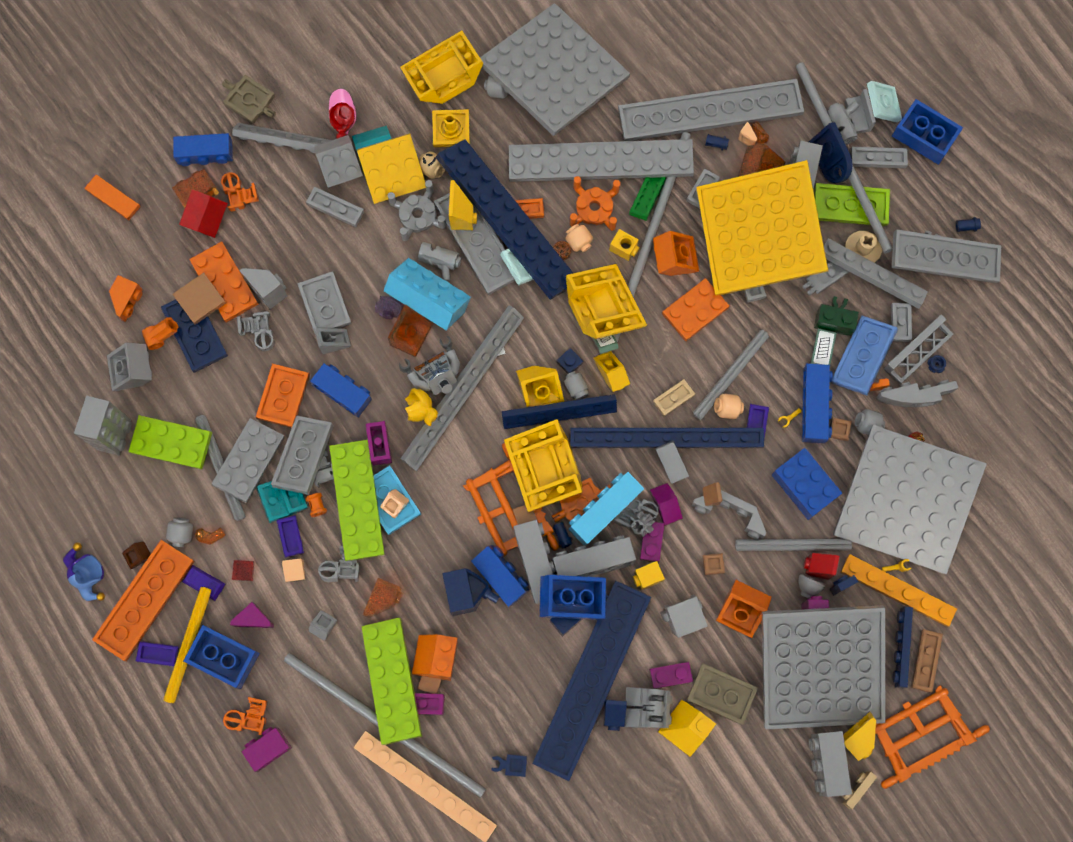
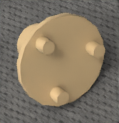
[845,231,882,263]

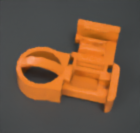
[221,172,259,212]
[223,697,268,735]

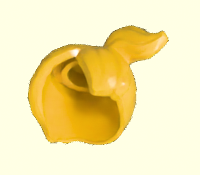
[405,388,438,426]

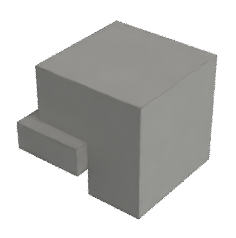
[660,594,708,638]

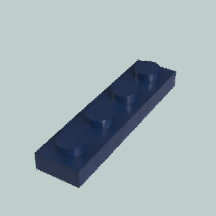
[892,607,913,689]

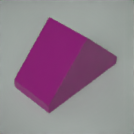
[650,483,683,526]
[230,602,274,628]

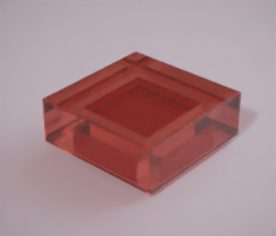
[232,560,254,581]

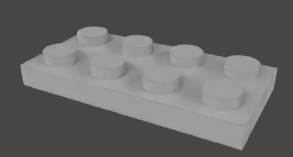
[271,416,334,495]
[212,418,284,503]

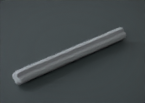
[693,330,769,420]
[195,415,246,521]
[735,539,852,551]

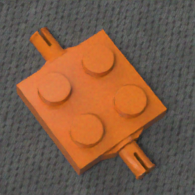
[551,478,611,523]

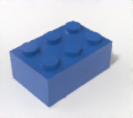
[892,99,963,165]
[772,448,842,520]
[540,575,606,620]
[183,625,260,689]

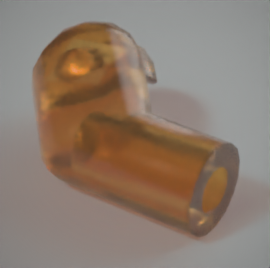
[751,122,769,145]
[195,527,226,545]

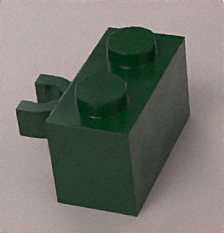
[814,296,859,336]

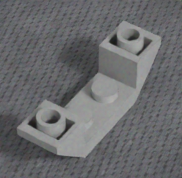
[691,490,766,540]

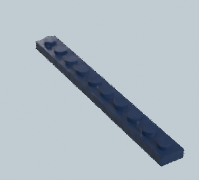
[570,428,764,448]

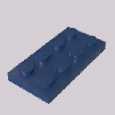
[161,299,228,373]

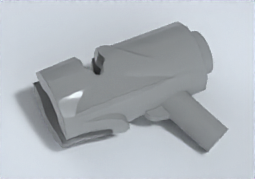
[827,101,859,145]
[418,242,462,282]

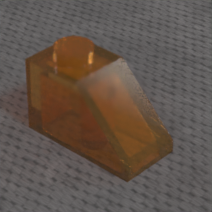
[363,578,403,618]

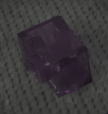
[375,296,404,322]

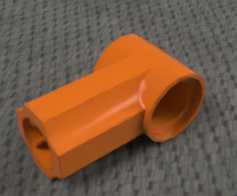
[142,317,179,350]

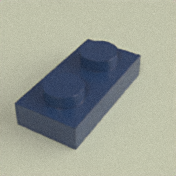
[830,575,858,596]

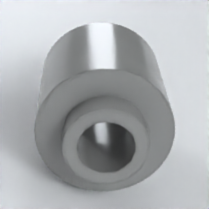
[563,371,589,400]

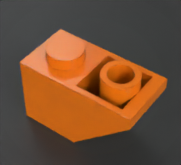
[109,275,143,322]

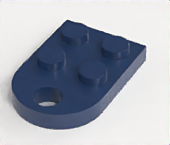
[809,122,853,183]

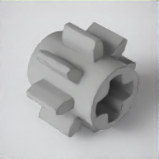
[630,511,655,537]

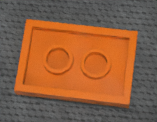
[662,278,730,341]
[256,363,310,428]

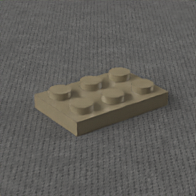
[687,663,758,725]

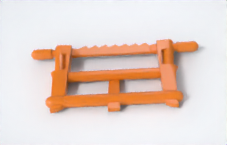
[463,443,559,556]
[875,685,990,789]

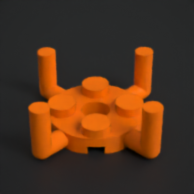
[570,176,620,231]

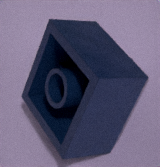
[442,568,500,616]

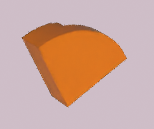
[870,378,890,391]

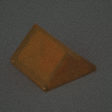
[388,305,433,357]

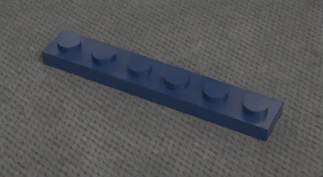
[501,394,617,429]

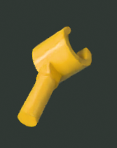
[778,408,802,428]
[882,559,911,572]

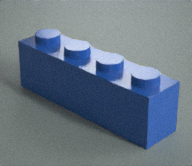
[802,364,833,443]

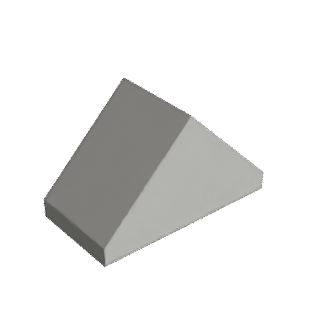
[315,328,351,354]

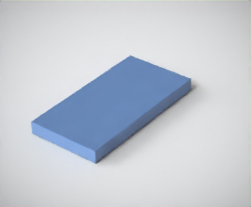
[831,316,898,396]

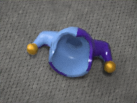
[63,542,105,601]

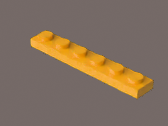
[840,554,957,627]

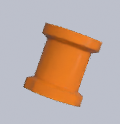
[305,493,327,517]

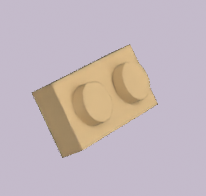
[653,379,695,417]
[842,771,877,809]

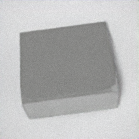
[309,610,337,641]

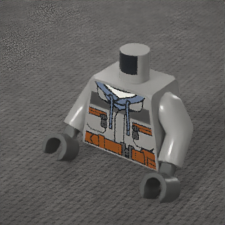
[399,336,460,395]

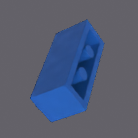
[173,133,233,166]
[310,363,372,418]
[471,545,530,607]

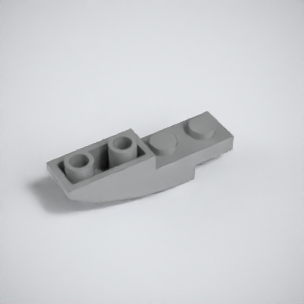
[876,380,958,407]

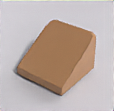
[703,482,723,506]

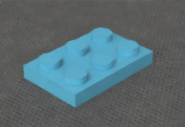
[374,465,421,535]

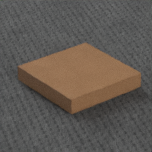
[173,273,226,325]

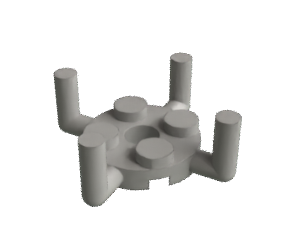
[387,180,446,241]

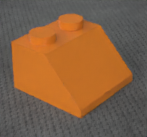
[653,231,699,276]
[716,580,771,638]
[412,634,458,681]

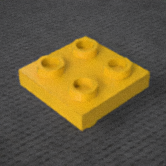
[432,109,470,147]

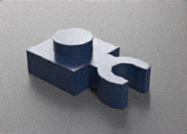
[491,754,527,777]

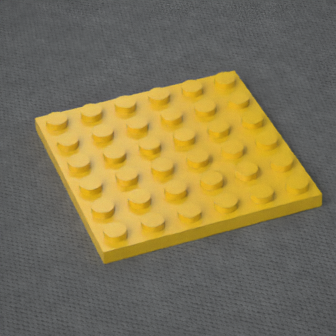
[696,160,829,296]

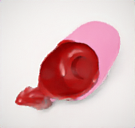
[329,89,356,139]

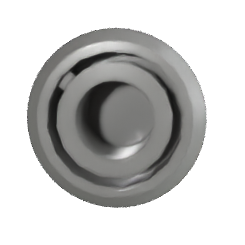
[798,574,826,599]

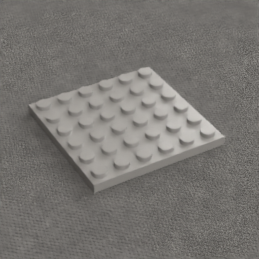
[480,3,630,136]
[833,425,987,574]
[762,605,885,729]

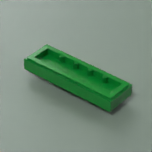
[629,177,666,221]

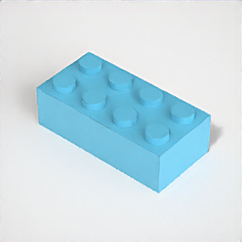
[384,258,471,331]
[568,472,644,546]

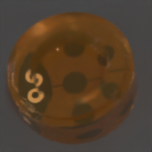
[553,241,571,261]

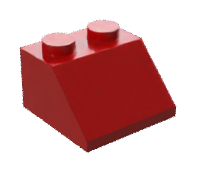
[179,189,228,238]

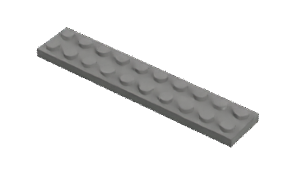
[618,79,804,141]
[509,139,694,182]

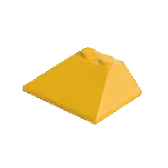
[400,30,483,104]
[566,264,647,339]
[504,419,583,512]

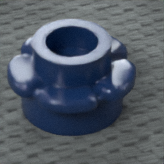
[927,355,946,373]

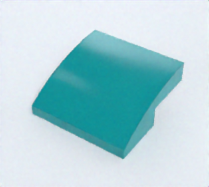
[256,481,308,523]

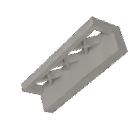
[884,314,953,384]

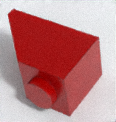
[803,553,840,580]

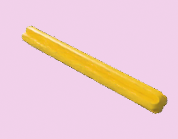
[164,587,211,703]

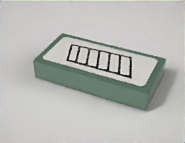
[810,328,837,365]
[592,335,619,354]

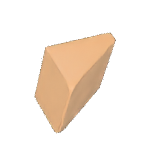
[738,122,757,148]
[380,489,409,519]
[282,559,305,582]

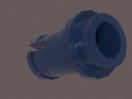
[705,134,729,151]
[956,217,981,232]
[552,522,573,548]

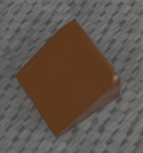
[122,542,151,570]

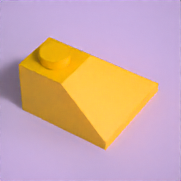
[449,180,477,230]
[516,366,565,407]
[658,700,716,757]

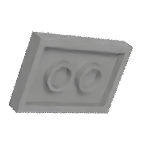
[297,271,352,335]

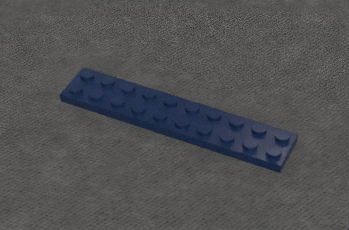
[436,139,573,300]
[532,581,651,781]

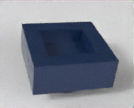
[556,348,583,374]

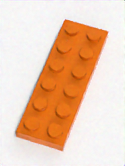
[92,540,195,661]

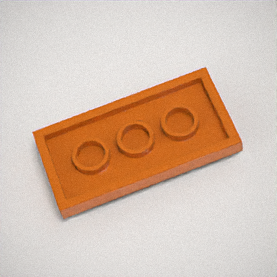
[189,241,259,322]

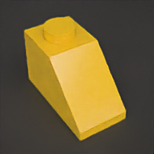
[593,351,630,392]
[843,712,876,761]

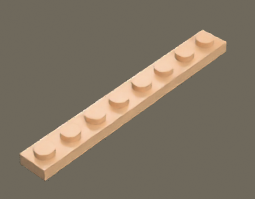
[354,731,497,842]

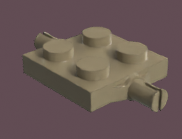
[222,75,276,124]

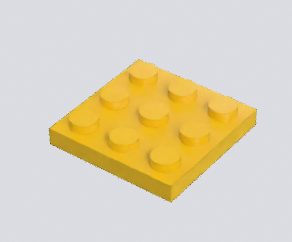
[357,133,426,204]

